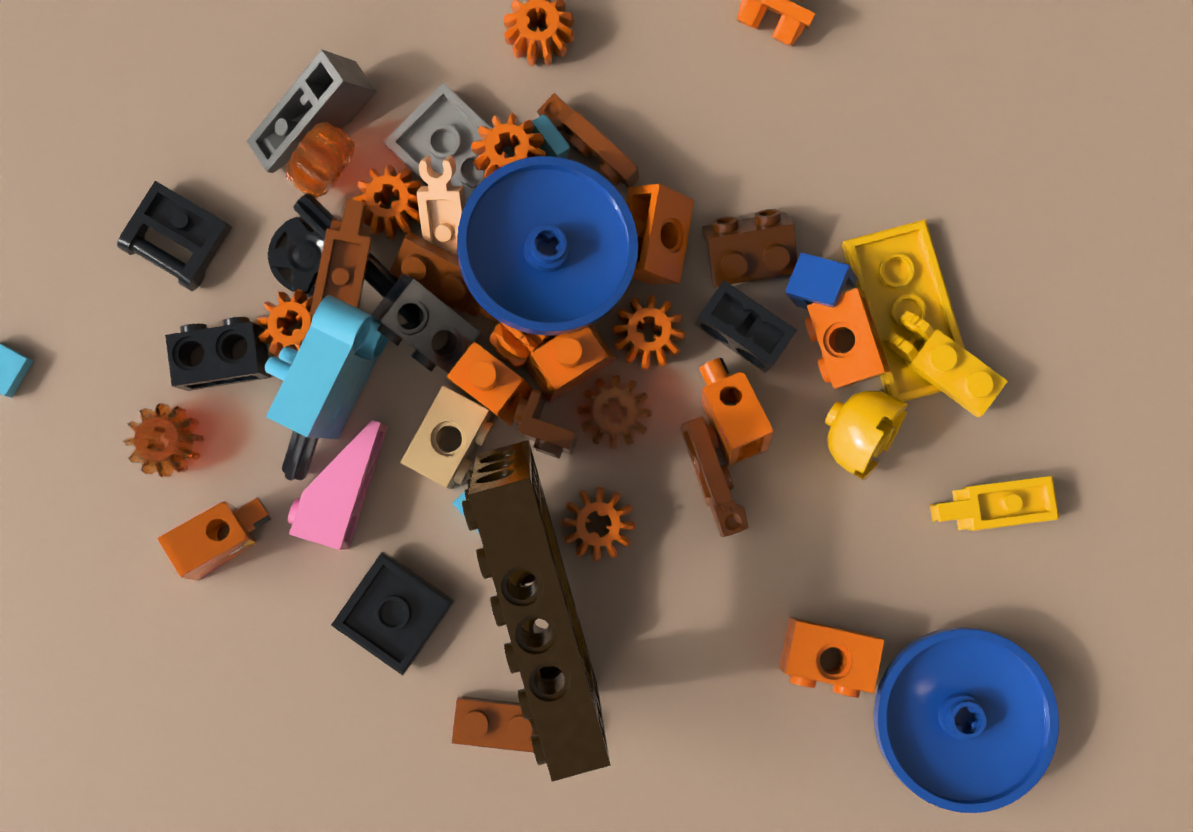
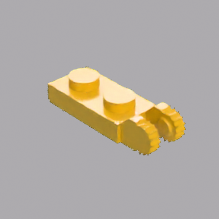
[883,311,1008,417]

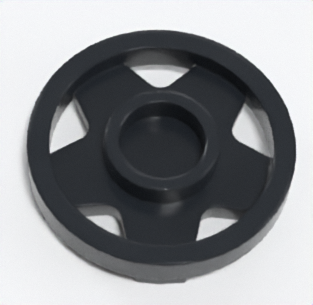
[267,216,324,296]

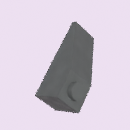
[247,49,377,173]

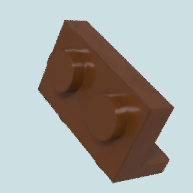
[702,209,797,288]
[513,389,577,459]

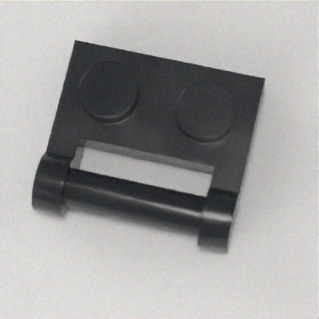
[117,181,232,291]

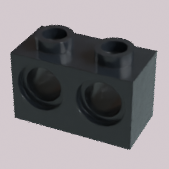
[371,273,481,374]
[695,280,797,373]
[165,317,271,391]

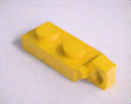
[929,476,1060,531]

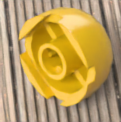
[825,390,908,480]

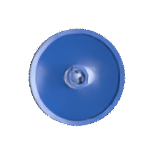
[457,156,638,336]
[874,627,1059,813]

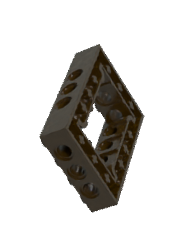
[462,440,611,782]

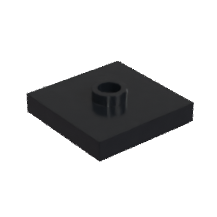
[331,552,455,676]

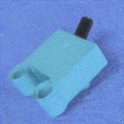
[265,295,389,481]

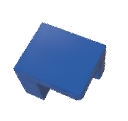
[785,252,858,310]

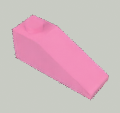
[288,420,388,550]

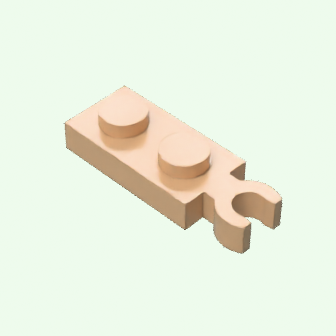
[417,156,466,257]

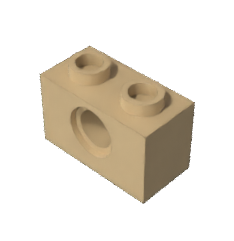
[400,385,495,489]

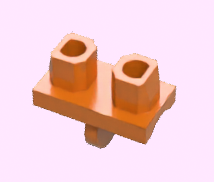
[737,0,815,47]

